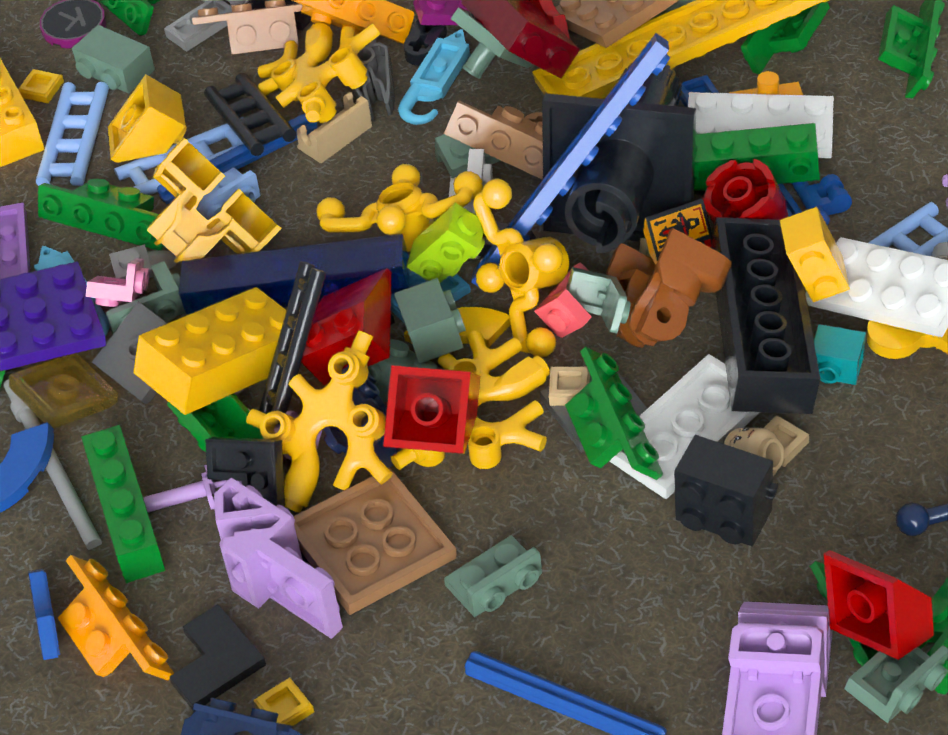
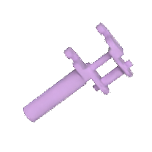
[143,465,242,512]

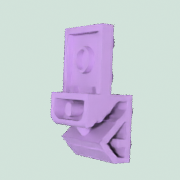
[214,478,343,639]
[722,602,833,735]

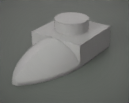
[109,244,180,279]

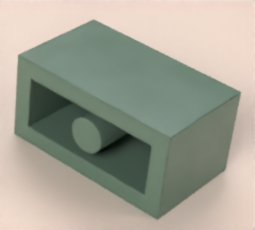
[72,25,155,94]
[394,278,466,364]

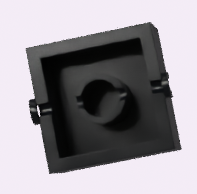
[674,434,778,547]

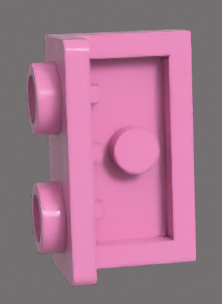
[86,258,150,307]

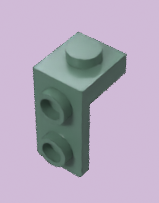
[106,261,185,334]
[566,267,631,334]

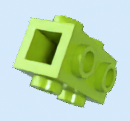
[406,203,485,283]

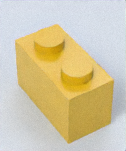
[780,207,850,302]

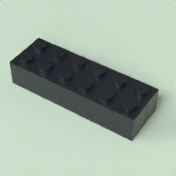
[711,217,820,414]

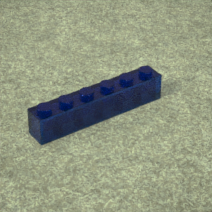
[179,234,409,315]

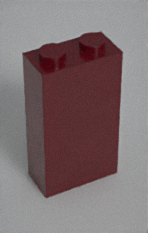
[461,0,580,79]

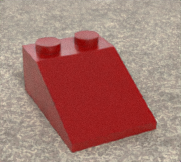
[301,268,391,385]

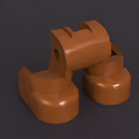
[606,228,732,348]

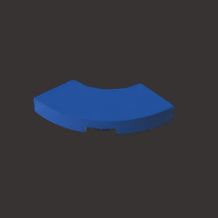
[0,422,54,513]
[28,569,60,660]

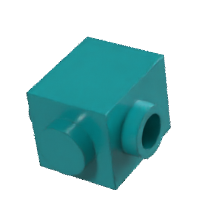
[813,324,866,385]

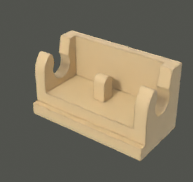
[297,92,372,163]

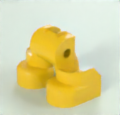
[147,137,282,271]

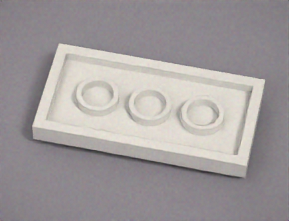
[688,92,834,158]
[805,237,948,338]
[610,354,760,499]

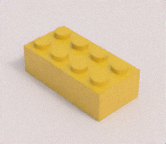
[133,287,286,415]

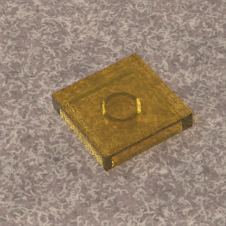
[9,353,118,429]

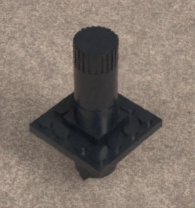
[542,63,696,253]

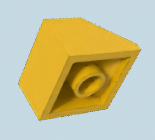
[108,74,187,163]

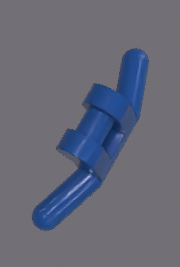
[792,174,852,226]

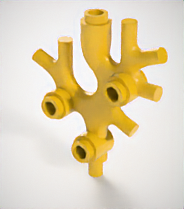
[258,22,381,123]
[246,330,393,513]
[391,330,550,470]

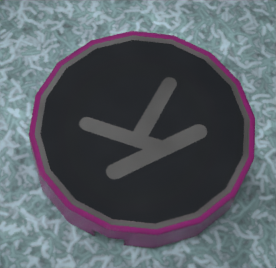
[40,0,106,48]

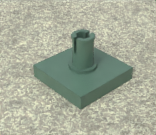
[451,7,533,79]

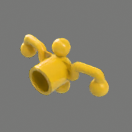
[316,164,483,252]
[473,179,569,358]

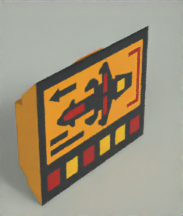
[643,198,713,264]

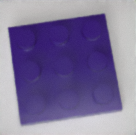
[0,261,106,371]

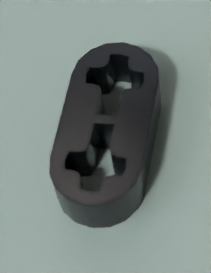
[403,19,447,66]

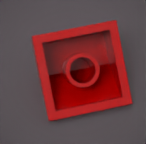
[383,365,481,454]
[823,550,934,660]

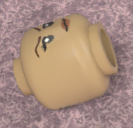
[724,427,784,476]

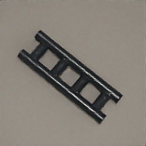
[204,73,297,156]
[259,261,327,425]

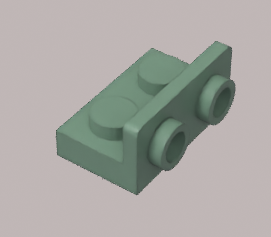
[444,535,542,618]

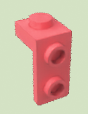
[534,263,592,338]

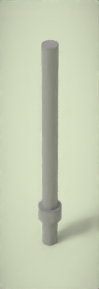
[3,378,102,550]

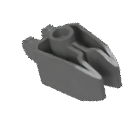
[351,39,395,120]

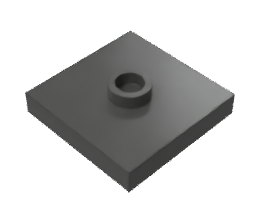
[92,301,167,404]

